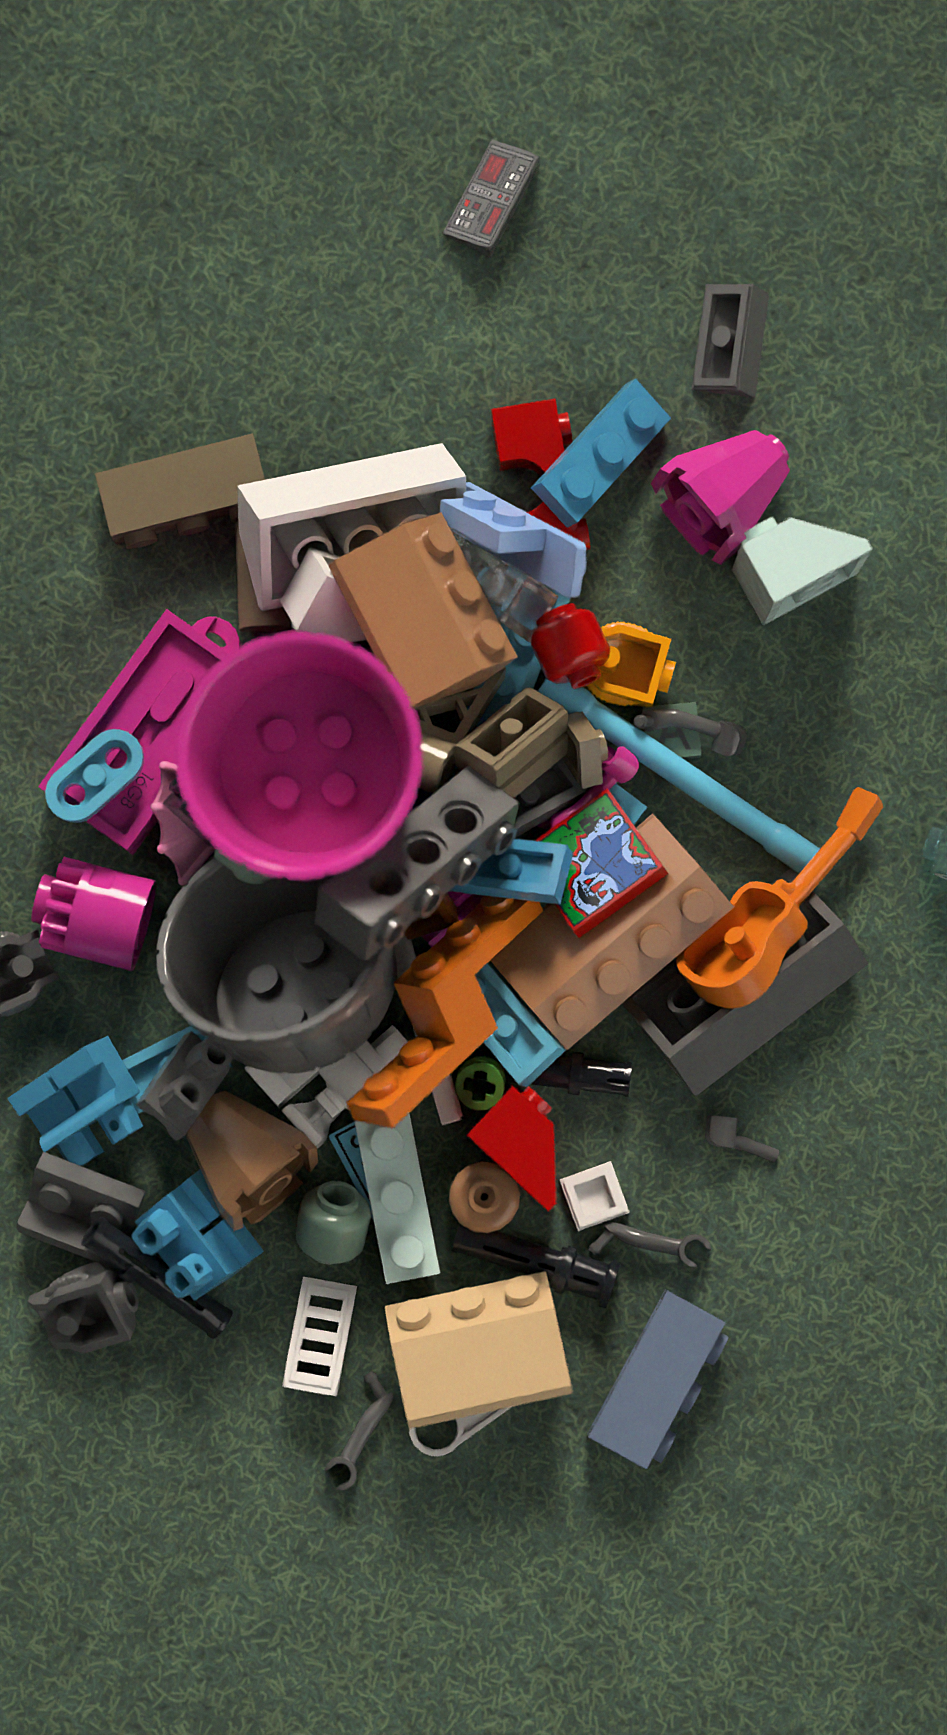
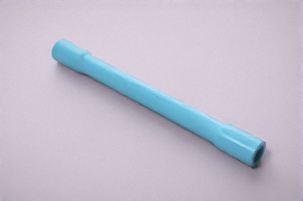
[538,678,820,873]

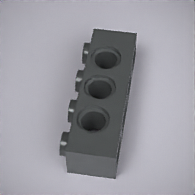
[315,766,519,961]

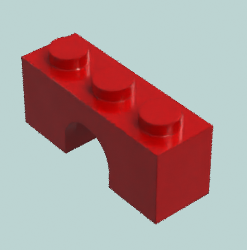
[491,398,591,576]

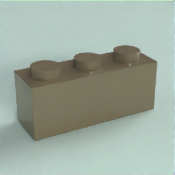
[95,433,265,549]

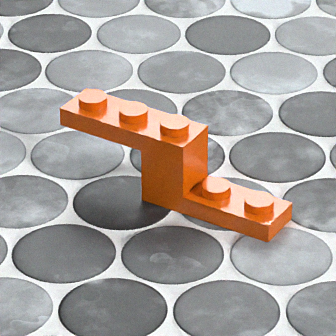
[346,895,543,1128]

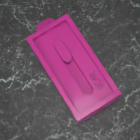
[38,609,241,855]

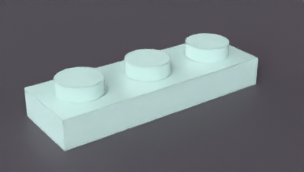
[355,1113,440,1284]

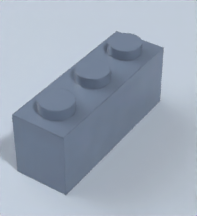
[587,1289,729,1469]

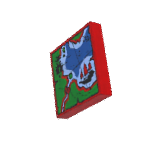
[535,788,669,938]

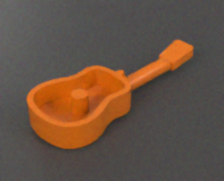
[676,787,883,1008]

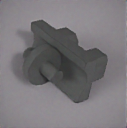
[136,1031,233,1141]

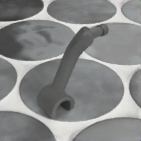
[634,709,747,756]
[589,1221,711,1267]
[324,1371,393,1490]

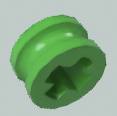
[455,1056,506,1110]

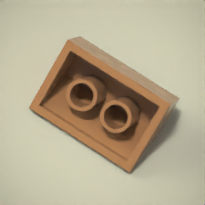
[328,512,518,709]

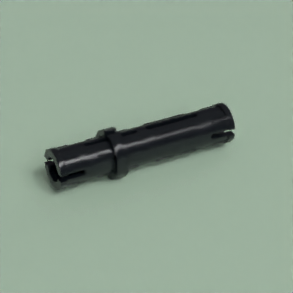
[466,1047,632,1097]
[81,1216,233,1339]

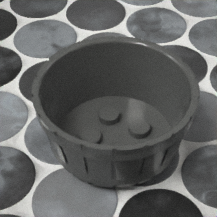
[156,858,397,1074]

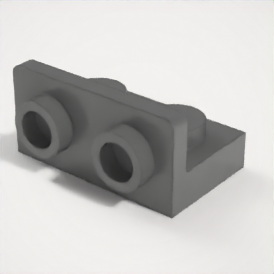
[16,1152,146,1268]

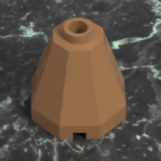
[186,1091,318,1231]

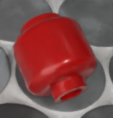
[530,603,611,689]

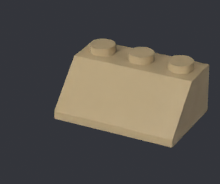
[384,1271,573,1429]

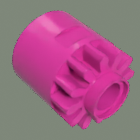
[31,857,157,971]

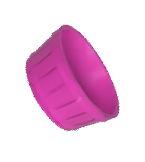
[176,632,423,879]

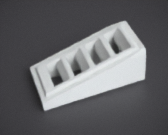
[282,1276,357,1396]

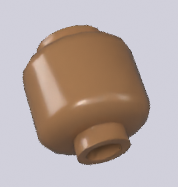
[449,1161,520,1233]

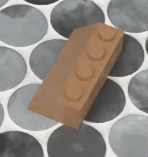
[490,814,734,1050]

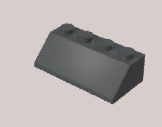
[622,868,869,1097]

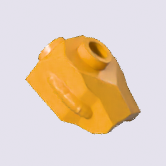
[587,621,676,707]

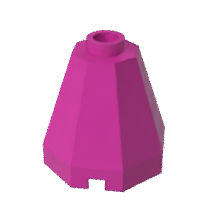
[651,430,790,565]

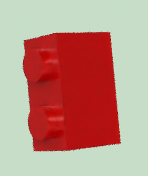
[467,1086,556,1211]

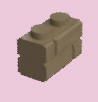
[454,687,568,799]

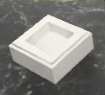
[560,1161,630,1231]

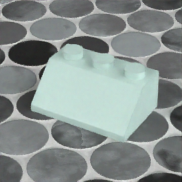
[732,517,872,625]

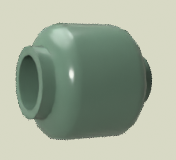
[295,1181,371,1265]

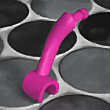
[538,746,639,830]

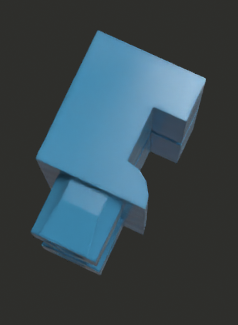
[7,1036,143,1166]
[132,1169,264,1301]

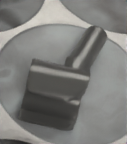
[705,1116,779,1162]

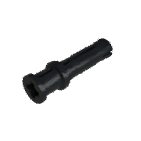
[452,1224,621,1309]

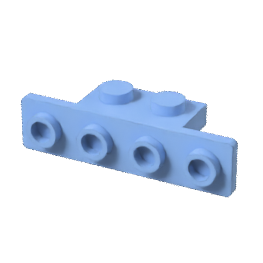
[440,482,586,598]

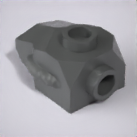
[0,929,59,1018]
[27,1262,138,1354]

